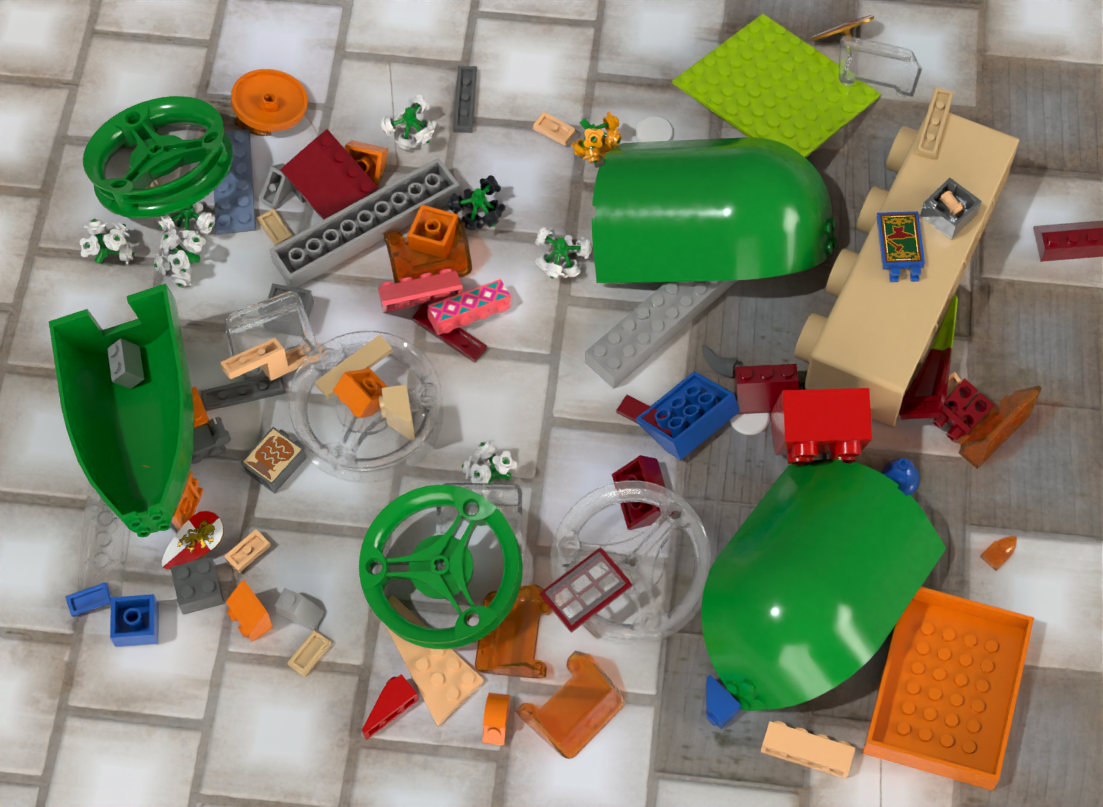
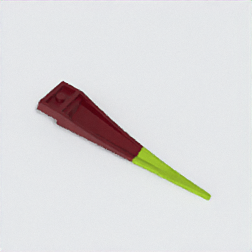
[899,295,958,420]

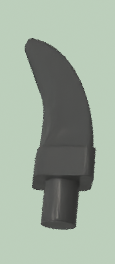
[702,345,746,377]

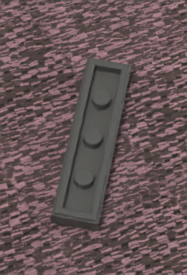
[453,66,477,133]
[201,376,286,411]

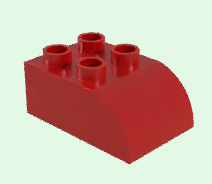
[770,388,872,465]

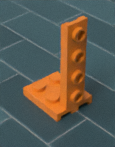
[142,465,204,531]

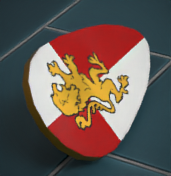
[810,15,874,41]
[162,511,224,570]

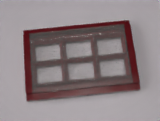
[539,547,633,633]

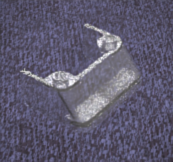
[436,483,523,554]

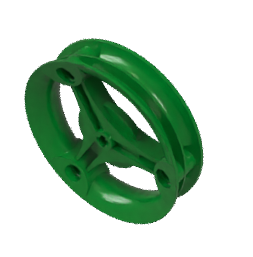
[83,96,233,218]
[359,485,523,649]

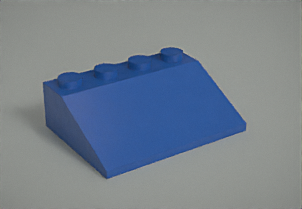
[635,371,740,460]

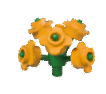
[571,112,622,163]

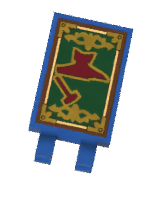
[876,211,925,282]

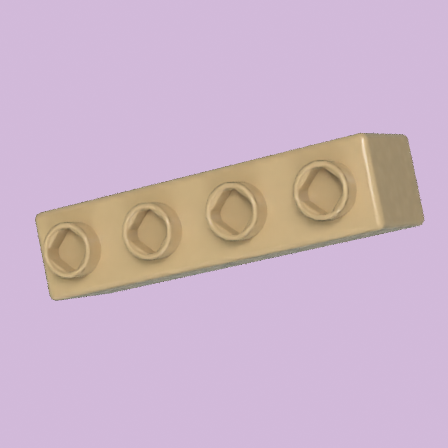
[794,112,1019,427]

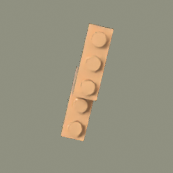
[220,338,325,381]

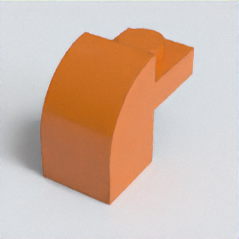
[482,692,510,746]

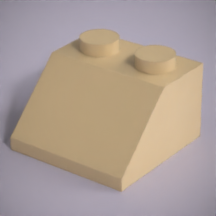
[379,384,415,441]

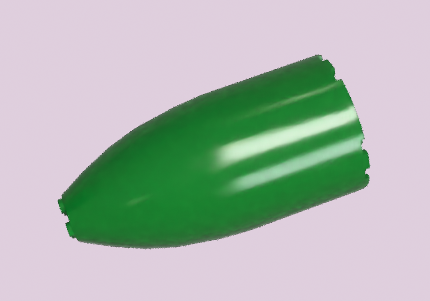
[49,283,194,537]

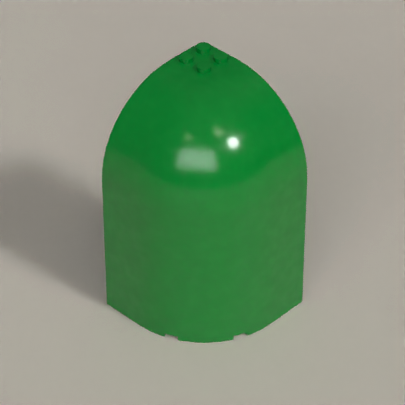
[592,137,837,283]
[701,459,946,711]

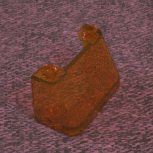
[383,218,472,283]

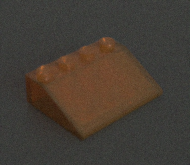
[958,385,1042,469]

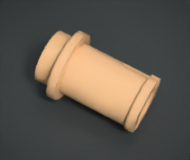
[940,191,965,217]

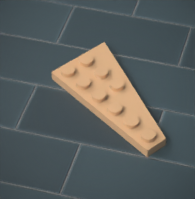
[384,595,484,727]

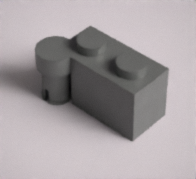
[191,417,231,464]

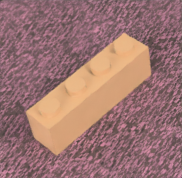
[761,721,855,779]

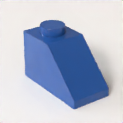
[706,675,741,729]

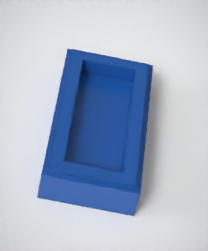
[65,582,112,617]

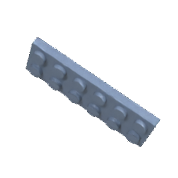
[214,129,256,235]

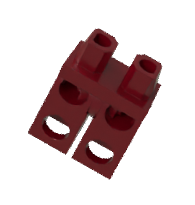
[931,378,994,442]

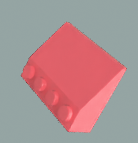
[378,269,463,313]

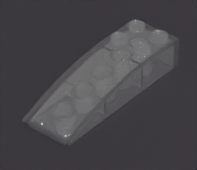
[78,483,130,606]

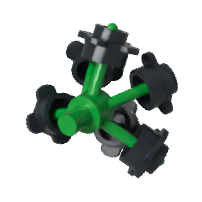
[448,175,506,230]

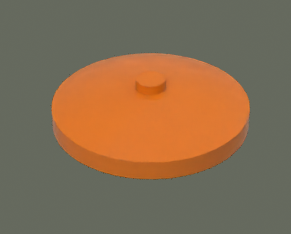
[231,69,308,132]

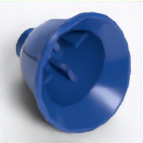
[881,458,920,496]

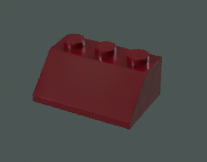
[734,364,799,414]
[611,455,674,530]

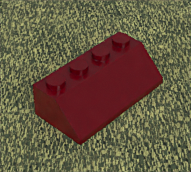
[1033,220,1103,262]

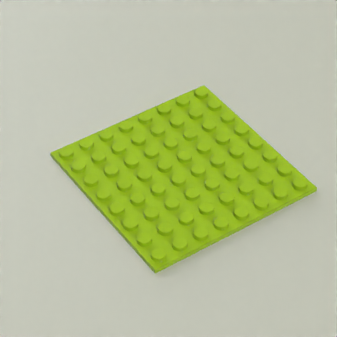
[672,14,881,158]

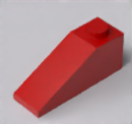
[362,674,419,740]

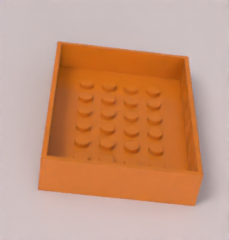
[862,587,1034,791]

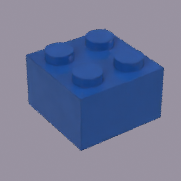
[110,594,159,647]

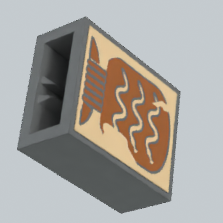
[240,427,307,494]

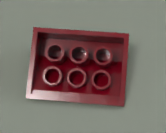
[280,129,379,220]

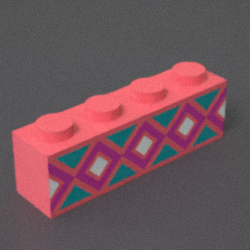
[428,279,511,335]

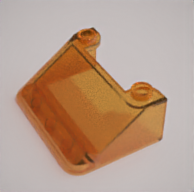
[475,584,556,679]
[515,651,625,759]

